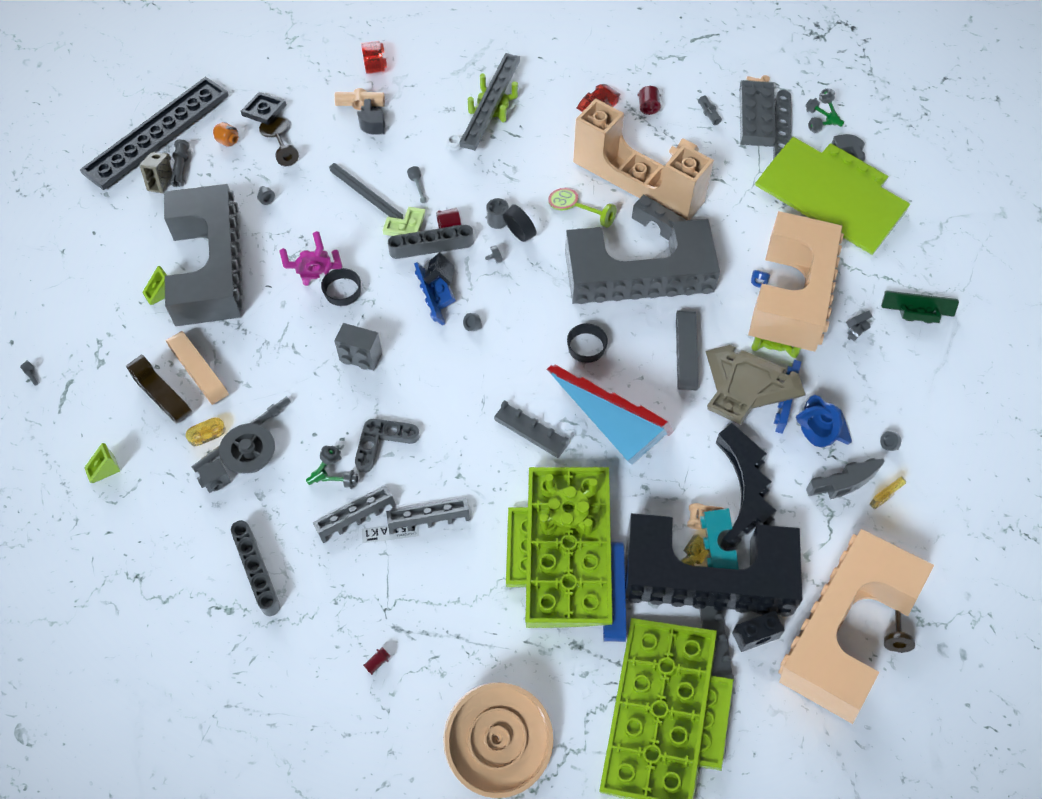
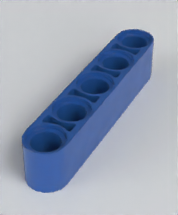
[603,542,626,642]

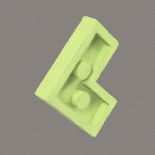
[383,206,426,236]

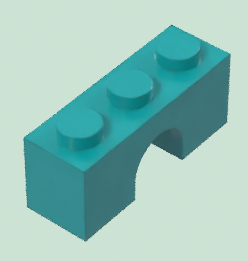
[700,508,739,570]

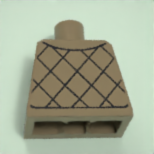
[139,152,172,193]

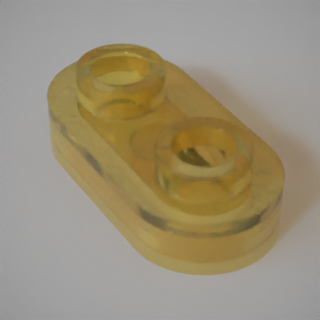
[186,417,226,446]

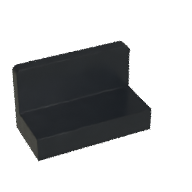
[424,252,455,285]

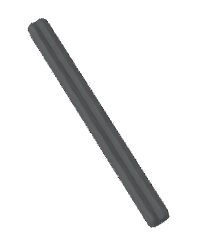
[329,163,404,219]

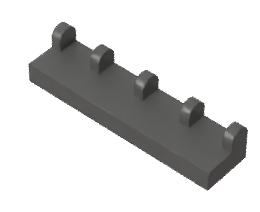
[494,400,569,458]
[312,486,396,543]
[386,498,470,534]
[699,606,735,682]

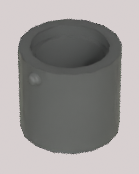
[485,198,509,229]

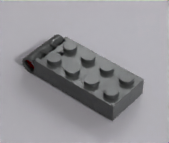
[739,80,776,147]

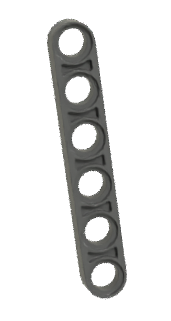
[773,90,791,159]

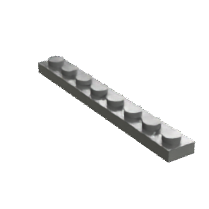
[459,53,520,151]

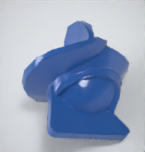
[796,395,852,448]

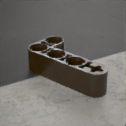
[126,354,192,424]

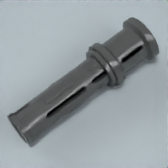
[170,139,190,187]

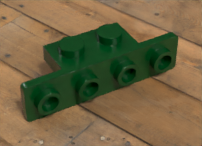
[881,290,959,324]

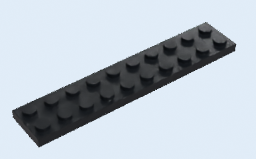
[79,76,229,190]

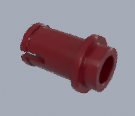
[363,647,391,675]

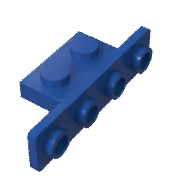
[414,262,456,326]

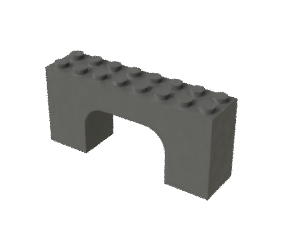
[164,184,244,327]
[565,219,720,304]

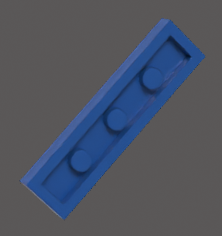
[773,360,802,434]

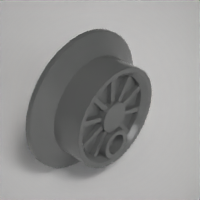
[219,423,275,474]

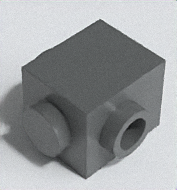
[197,458,231,493]

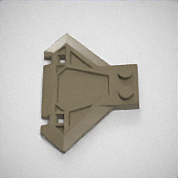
[705,345,806,425]

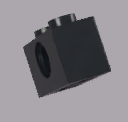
[732,611,785,652]

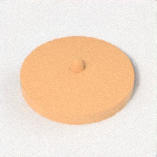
[443,682,553,798]

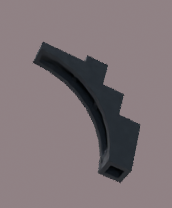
[716,423,777,550]

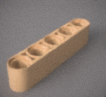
[165,331,229,405]

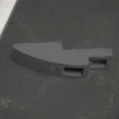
[806,458,885,499]

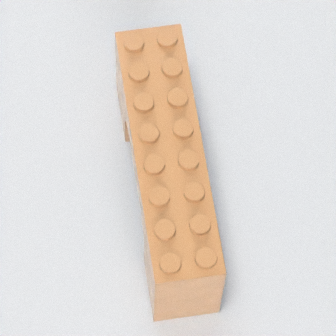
[573,98,714,221]
[748,211,844,352]
[778,529,934,724]

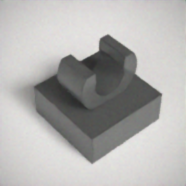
[846,310,873,332]

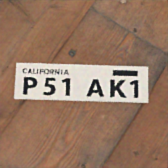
[361,525,419,544]

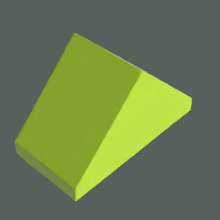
[142,266,167,305]
[84,443,120,483]

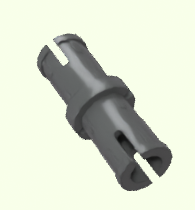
[698,95,722,125]

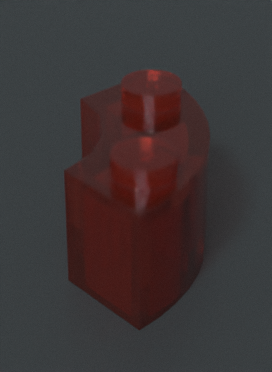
[361,40,387,74]
[576,84,621,112]

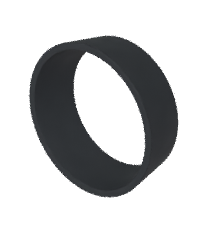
[503,204,537,242]
[321,268,361,306]
[567,323,608,363]

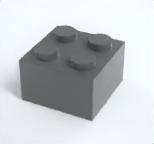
[334,323,382,371]

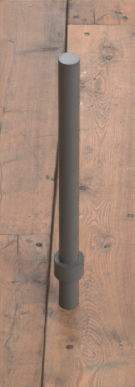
[191,396,291,473]

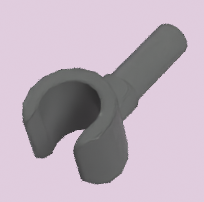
[20,360,39,386]

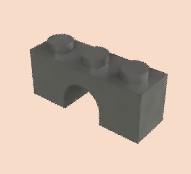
[632,194,686,240]

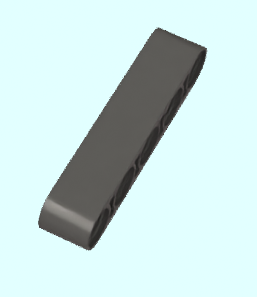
[387,225,474,259]
[676,311,698,391]
[230,520,280,616]

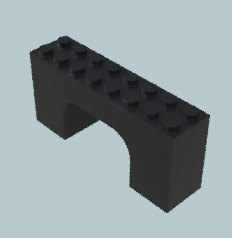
[625,513,803,617]

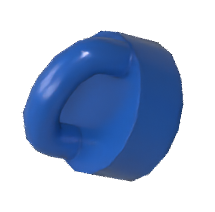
[751,270,770,288]

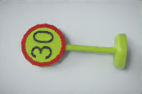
[548,188,617,228]

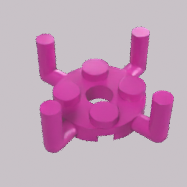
[279,231,343,286]

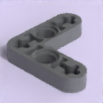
[355,419,420,473]

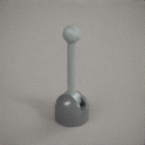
[407,166,427,203]

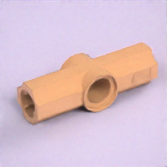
[334,88,385,110]

